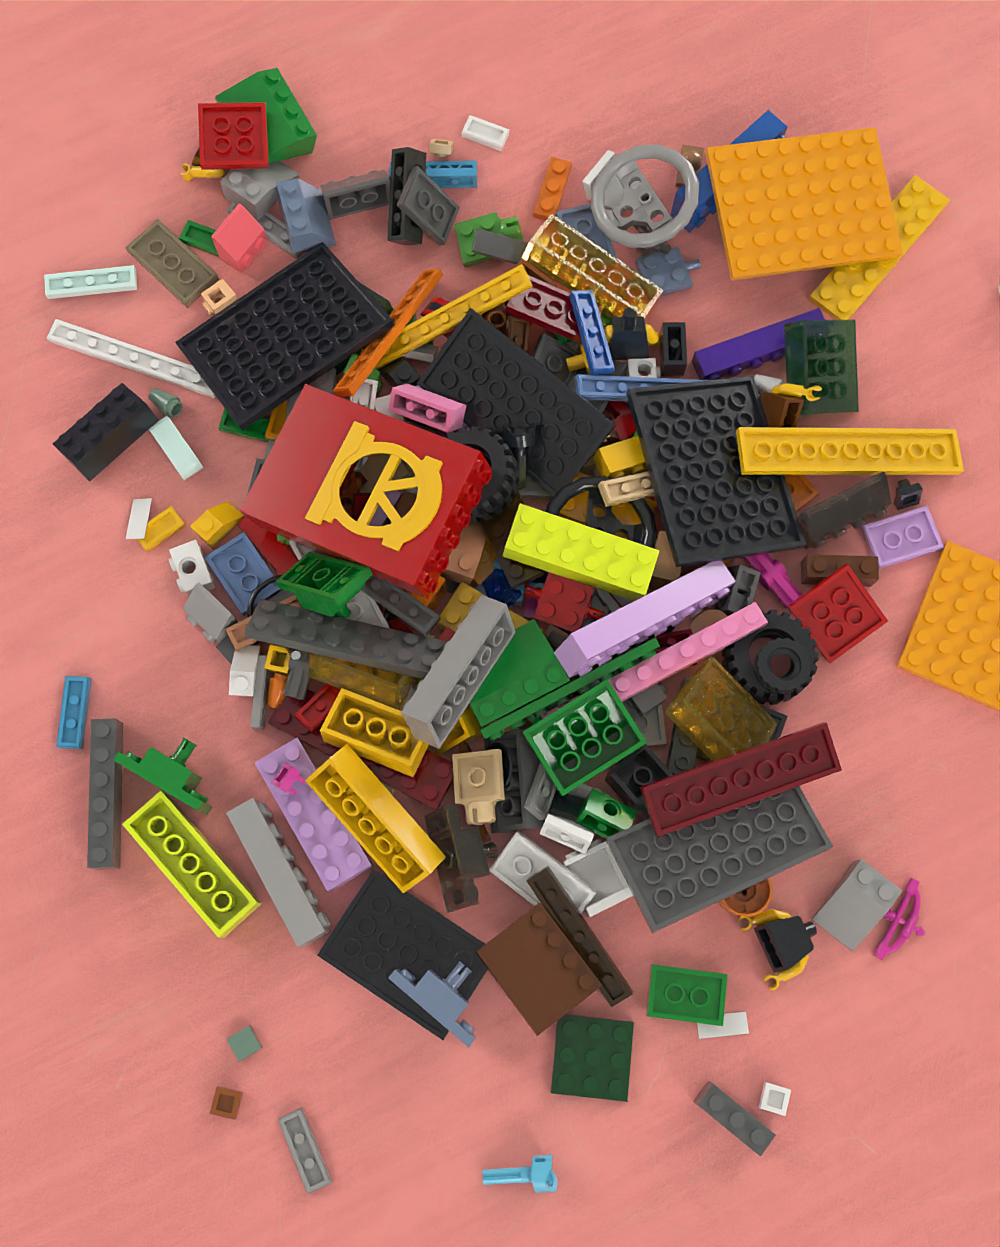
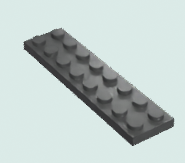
[245,599,447,679]

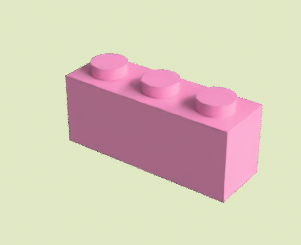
[388,384,466,433]

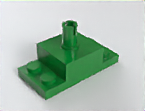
[275,552,373,619]
[113,737,212,815]

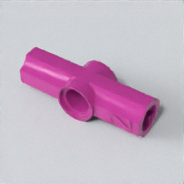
[743,554,803,608]

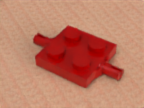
[525,572,605,632]

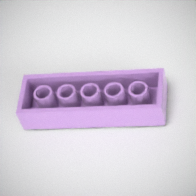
[255,737,374,892]

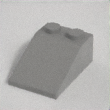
[220,161,300,221]
[811,859,902,951]

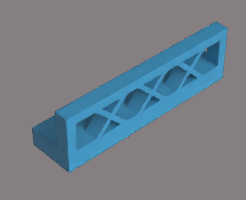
[389,161,477,188]

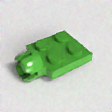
[454,212,523,267]

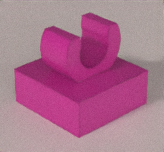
[271,763,305,795]

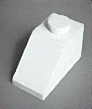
[229,645,261,696]

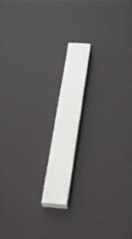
[47,319,216,399]

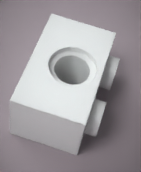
[168,540,217,596]

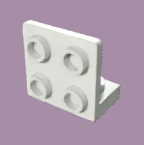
[582,150,641,210]

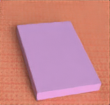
[861,506,944,569]

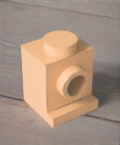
[201,279,238,315]

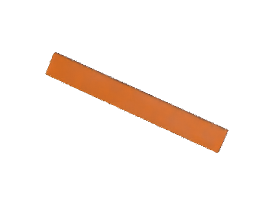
[333,268,443,397]

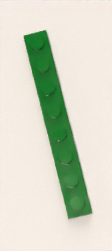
[480,637,660,741]

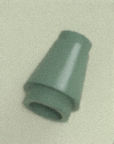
[148,388,183,418]

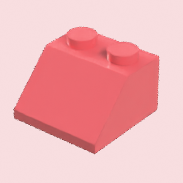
[211,203,268,273]

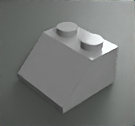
[183,582,238,644]

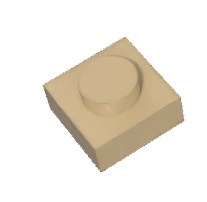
[429,139,454,157]

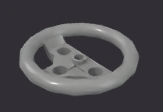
[591,144,699,248]

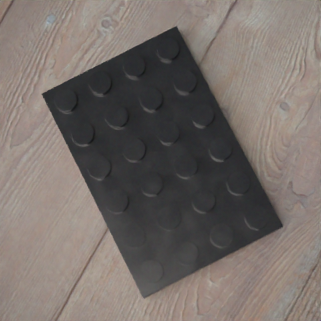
[317,870,488,1040]

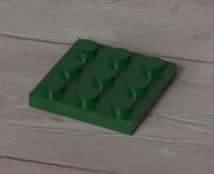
[551,1014,634,1102]

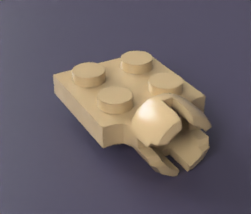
[452,749,505,825]

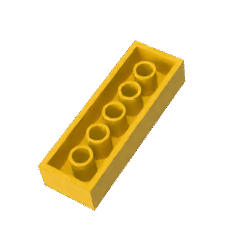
[305,744,446,893]

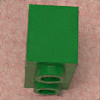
[575,788,637,839]

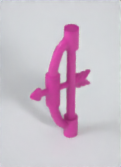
[873,878,925,960]

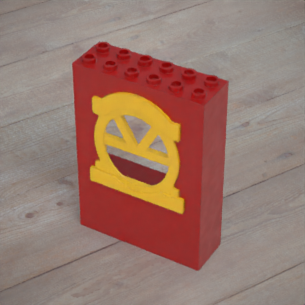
[239,384,492,599]

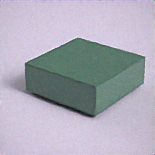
[227,1025,263,1062]

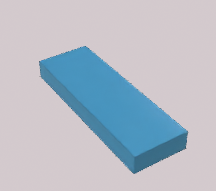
[56,676,91,749]

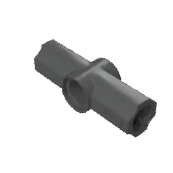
[283,650,319,700]

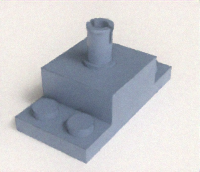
[388,961,476,1048]

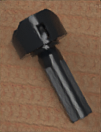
[503,422,536,490]

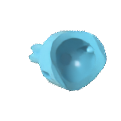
[482,1154,557,1193]

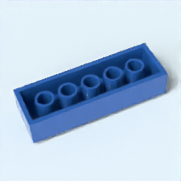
[670,110,788,232]

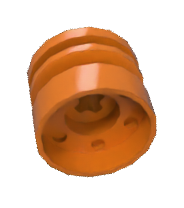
[718,878,773,917]

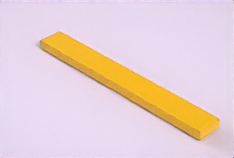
[361,264,533,370]

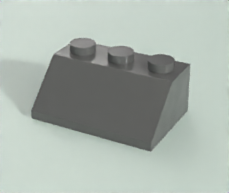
[320,170,390,220]

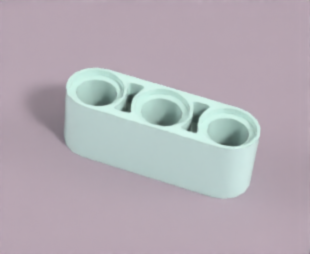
[149,416,203,481]

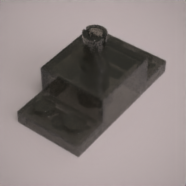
[424,804,498,913]

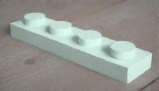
[44,265,137,299]

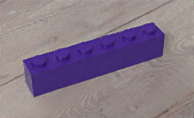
[691,308,830,380]

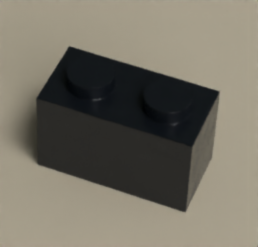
[659,322,687,376]

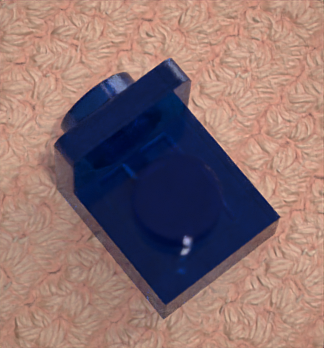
[482,569,523,608]

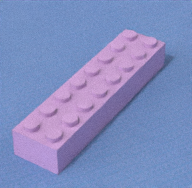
[554,560,736,678]

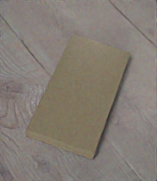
[125,220,219,308]

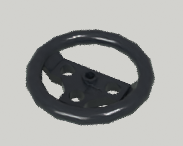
[545,475,657,549]

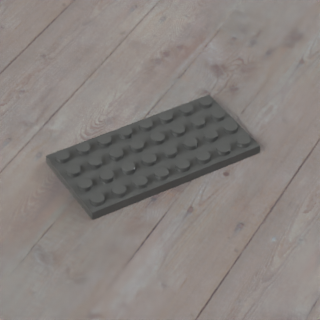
[606,786,833,934]

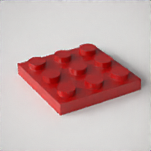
[198,102,269,170]
[787,564,888,664]

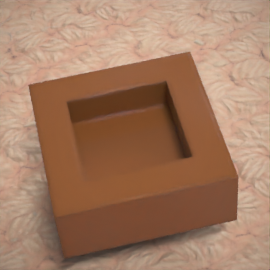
[210,1086,243,1120]

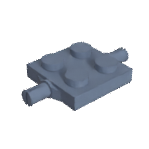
[627,247,701,299]

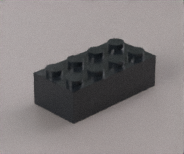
[52,383,159,482]
[605,744,673,822]

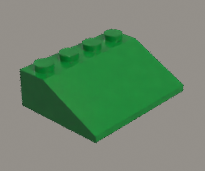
[215,68,317,163]
[469,619,570,729]
[523,679,647,796]

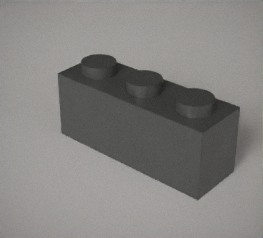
[693,1081,776,1156]

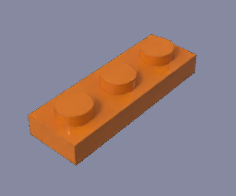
[533,156,572,223]

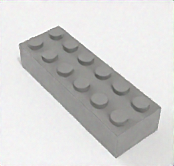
[401,595,516,749]
[226,798,331,948]

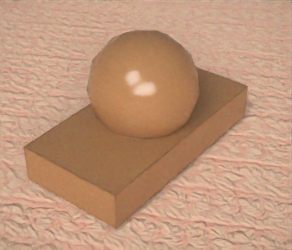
[675,144,704,188]

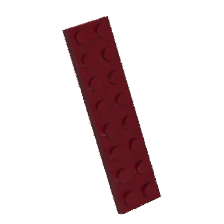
[268,689,454,811]
[640,722,842,837]

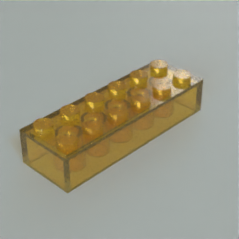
[522,214,663,319]

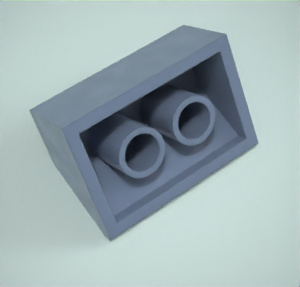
[276,179,336,253]

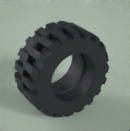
[446,426,520,523]
[722,610,819,705]

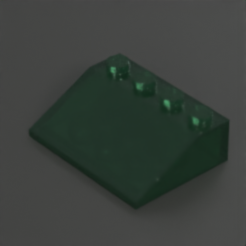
[784,320,859,416]

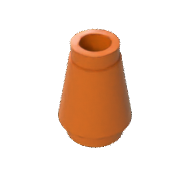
[265,672,288,709]

